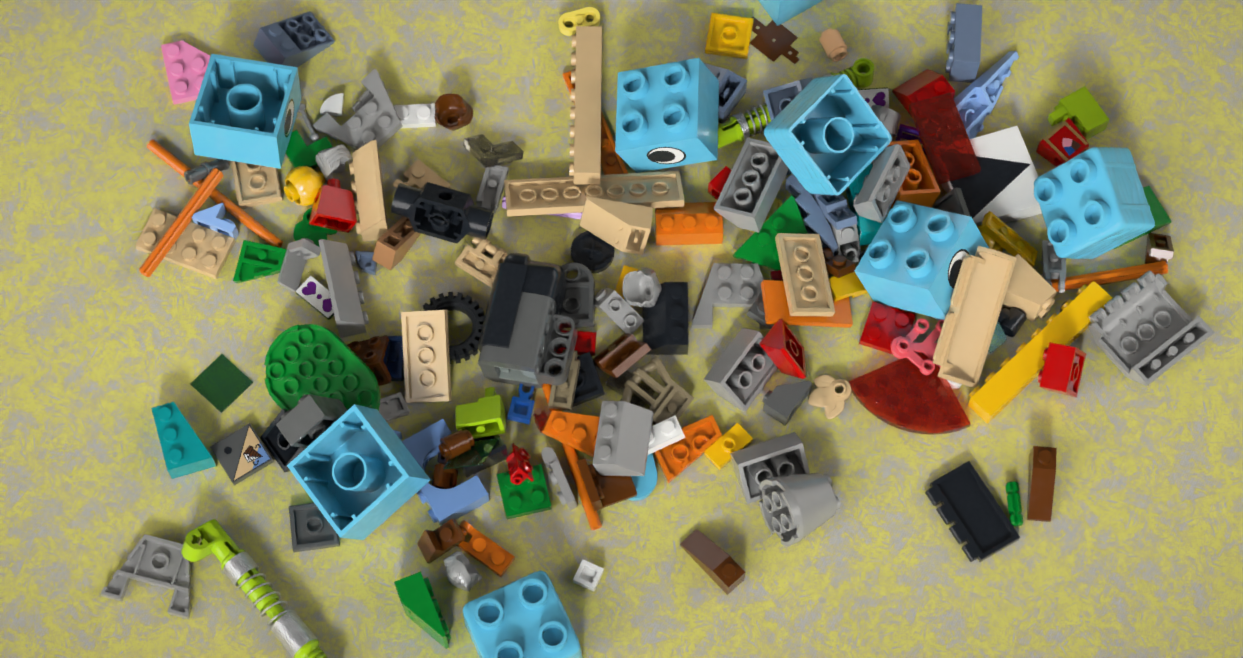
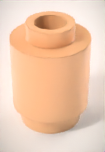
[819,28,848,62]

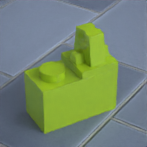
[1047,86,1110,140]
[456,387,506,439]

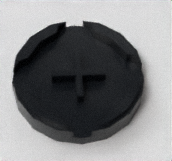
[571,231,614,273]

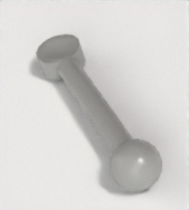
[298,103,319,141]

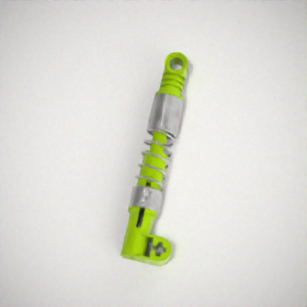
[181,519,328,658]

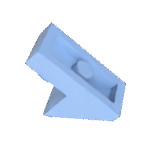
[192,203,239,241]

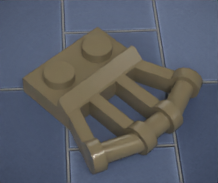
[621,356,694,425]

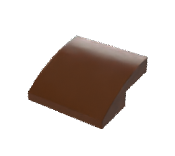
[593,333,651,378]

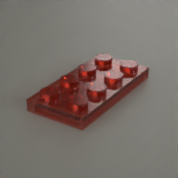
[909,92,981,185]

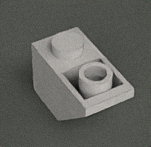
[828,221,861,262]

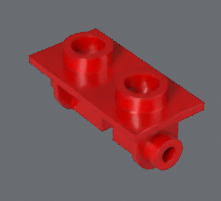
[506,443,534,485]

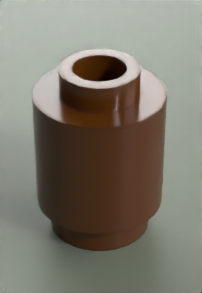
[438,429,475,459]

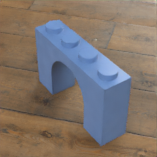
[402,419,489,526]

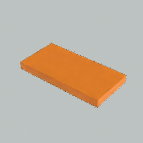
[761,280,853,328]

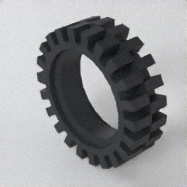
[420,292,485,364]

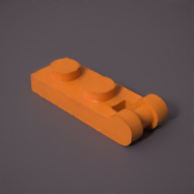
[457,520,515,577]

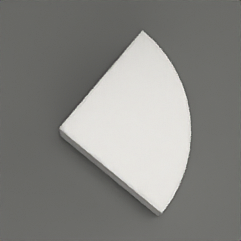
[320,93,344,116]

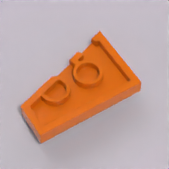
[654,415,722,484]

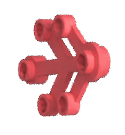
[891,318,944,375]

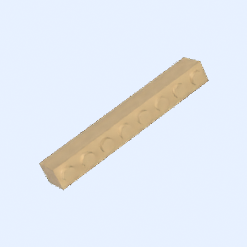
[569,26,602,185]

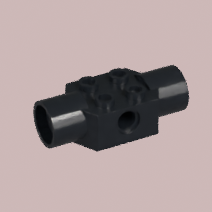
[391,182,494,244]

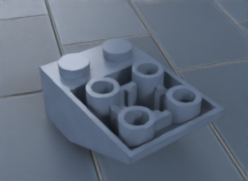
[253,11,335,67]
[704,63,747,124]

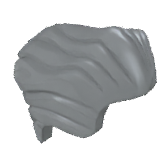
[871,105,901,137]
[315,144,352,181]
[622,268,662,307]
[443,551,483,591]

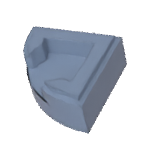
[355,251,377,275]

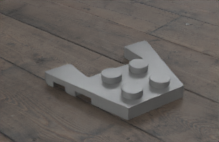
[313,69,403,149]
[692,263,774,329]
[101,534,190,619]

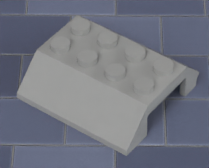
[1088,270,1214,386]

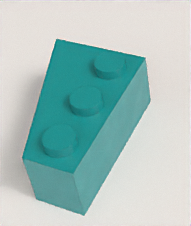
[846,163,886,246]
[151,402,216,479]

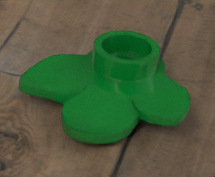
[293,208,337,247]

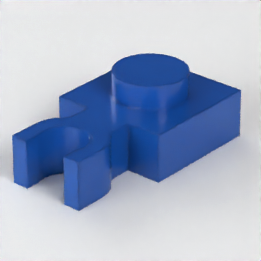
[507,383,535,425]

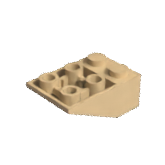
[579,196,653,255]

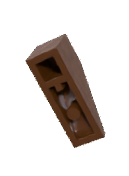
[1027,446,1057,522]
[680,529,746,595]

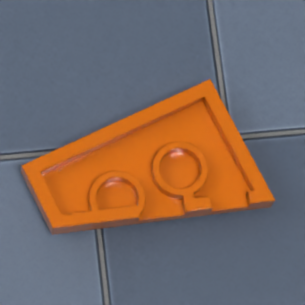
[541,410,600,457]

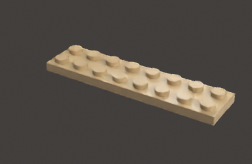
[504,171,684,217]

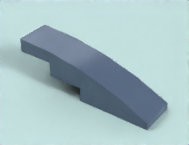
[785,174,838,256]
[810,193,858,230]

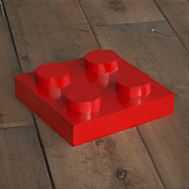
[859,302,916,355]

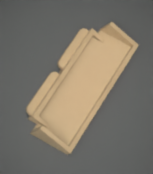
[933,246,1017,388]

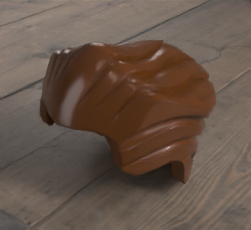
[434,93,473,131]

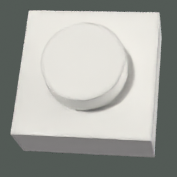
[573,559,604,591]

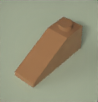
[372,216,421,270]

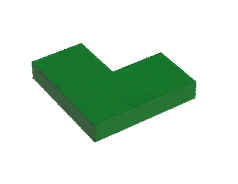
[285,129,333,169]

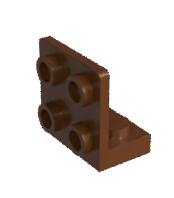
[347,335,392,386]
[576,459,637,511]

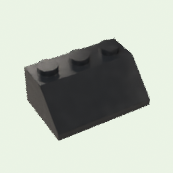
[643,282,688,355]

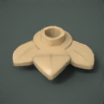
[808,375,852,419]

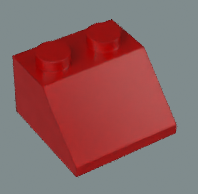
[892,69,955,124]
[1038,342,1086,398]

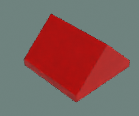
[759,318,806,379]

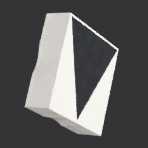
[932,126,1042,226]

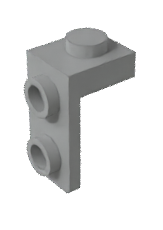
[277,238,321,292]
[594,287,644,334]

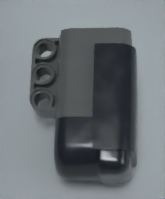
[478,253,578,388]

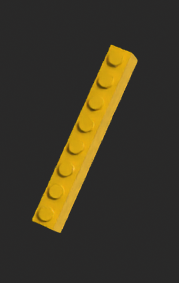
[968,281,1113,424]

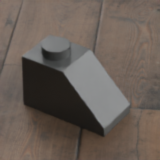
[762,381,812,426]

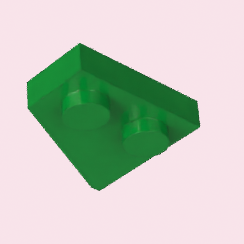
[233,240,287,283]

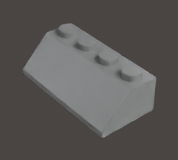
[714,137,789,233]
[318,239,369,338]

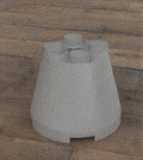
[759,473,841,546]

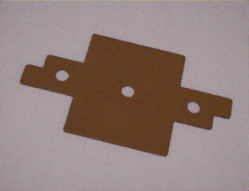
[750,17,799,64]

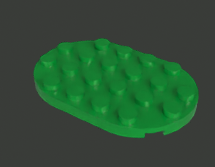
[264,324,380,411]

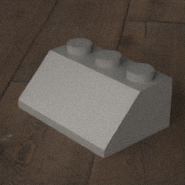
[853,144,911,223]
[704,328,777,412]
[592,401,654,476]
[730,432,810,504]

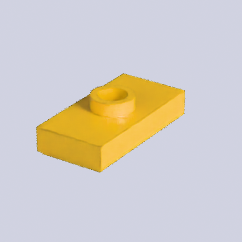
[704,423,753,470]

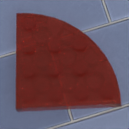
[848,352,971,435]

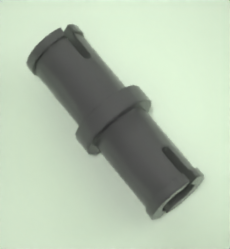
[184,159,229,185]

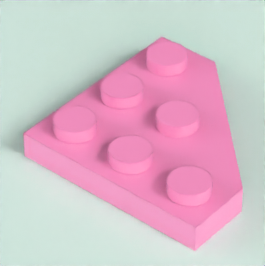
[161,40,211,105]

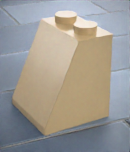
[1002,254,1057,322]

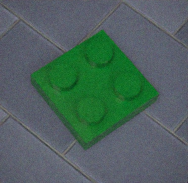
[496,464,552,520]

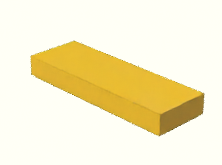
[980,211,1038,267]

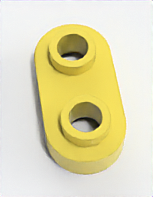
[558,7,600,36]

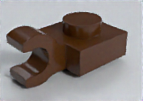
[822,247,855,278]
[432,452,458,489]

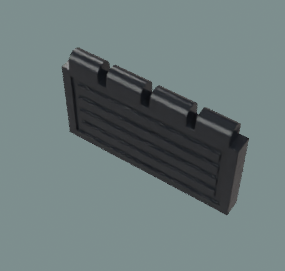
[925,461,1020,562]

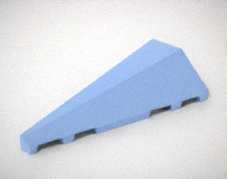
[937,51,1019,142]

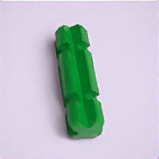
[1005,481,1023,527]

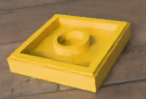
[705,13,754,59]

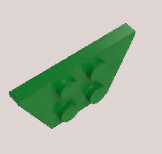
[733,195,808,271]

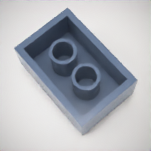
[945,3,982,83]

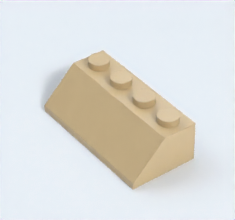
[349,140,389,242]

